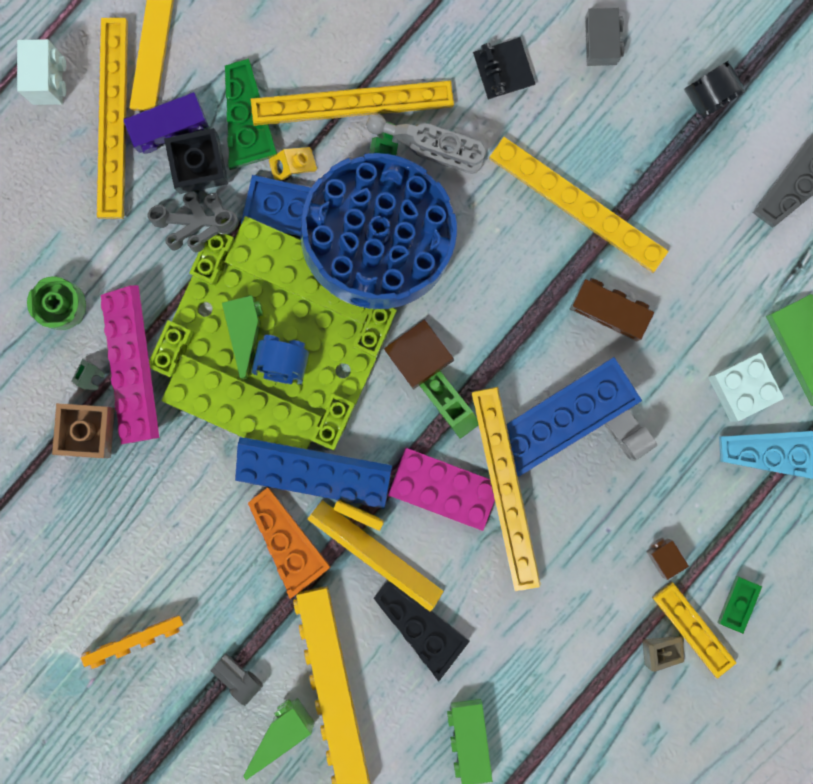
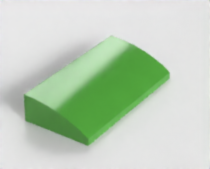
[765,294,813,406]

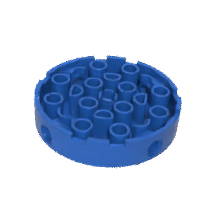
[300,153,457,309]

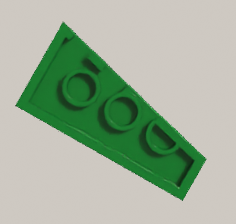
[225,58,277,170]

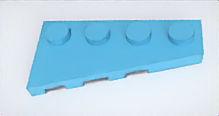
[719,431,813,479]

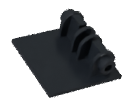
[473,37,536,100]

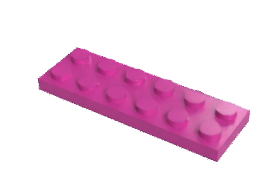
[101,285,160,444]

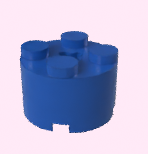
[252,335,309,384]

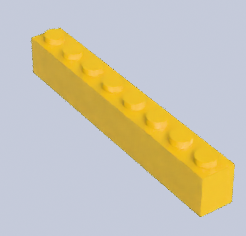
[293,586,371,784]

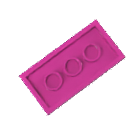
[388,448,495,531]

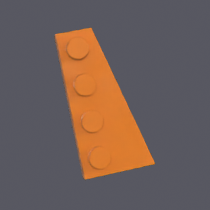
[248,487,331,599]

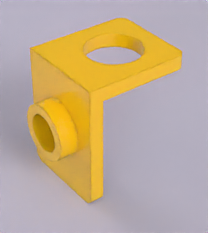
[269,147,317,181]

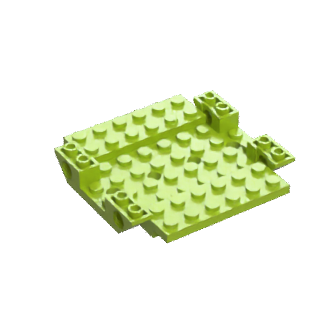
[149,216,397,450]

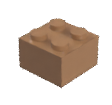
[52,403,115,458]

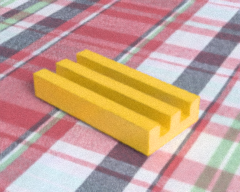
[333,500,384,531]

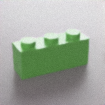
[447,699,493,784]

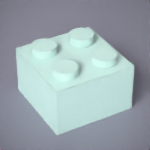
[17,39,66,105]
[708,353,784,422]

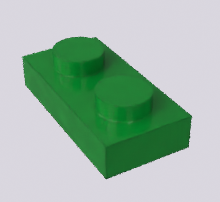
[717,576,762,634]

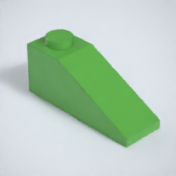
[222,296,263,379]
[420,371,479,439]

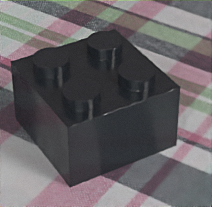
[164,128,229,194]

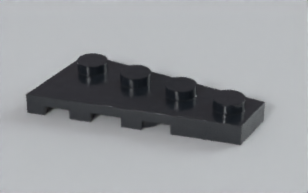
[373,580,470,682]

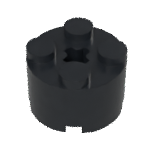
[684,60,745,118]

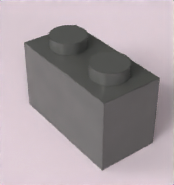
[585,8,624,66]

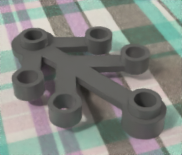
[147,191,239,253]

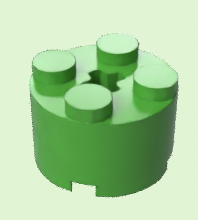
[27,276,86,330]

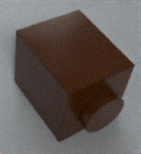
[646,538,689,580]

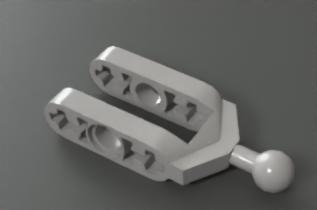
[366,114,486,174]

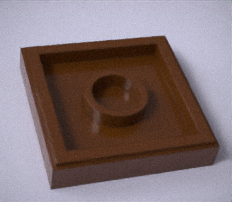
[384,319,455,390]

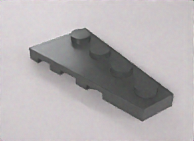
[753,133,813,228]

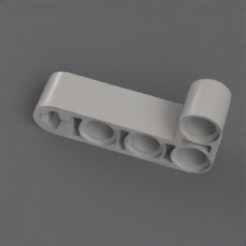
[575,365,657,461]

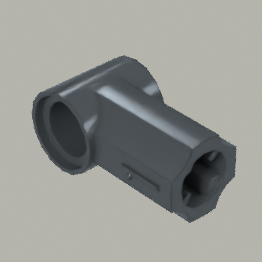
[210,653,263,706]

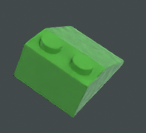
[243,698,315,780]

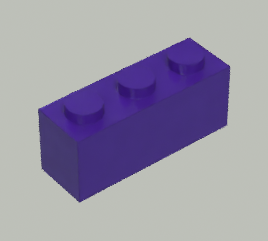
[123,92,209,154]

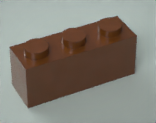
[569,278,655,342]

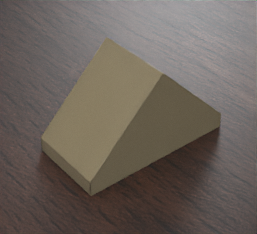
[642,636,684,672]

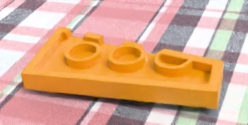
[80,615,183,669]

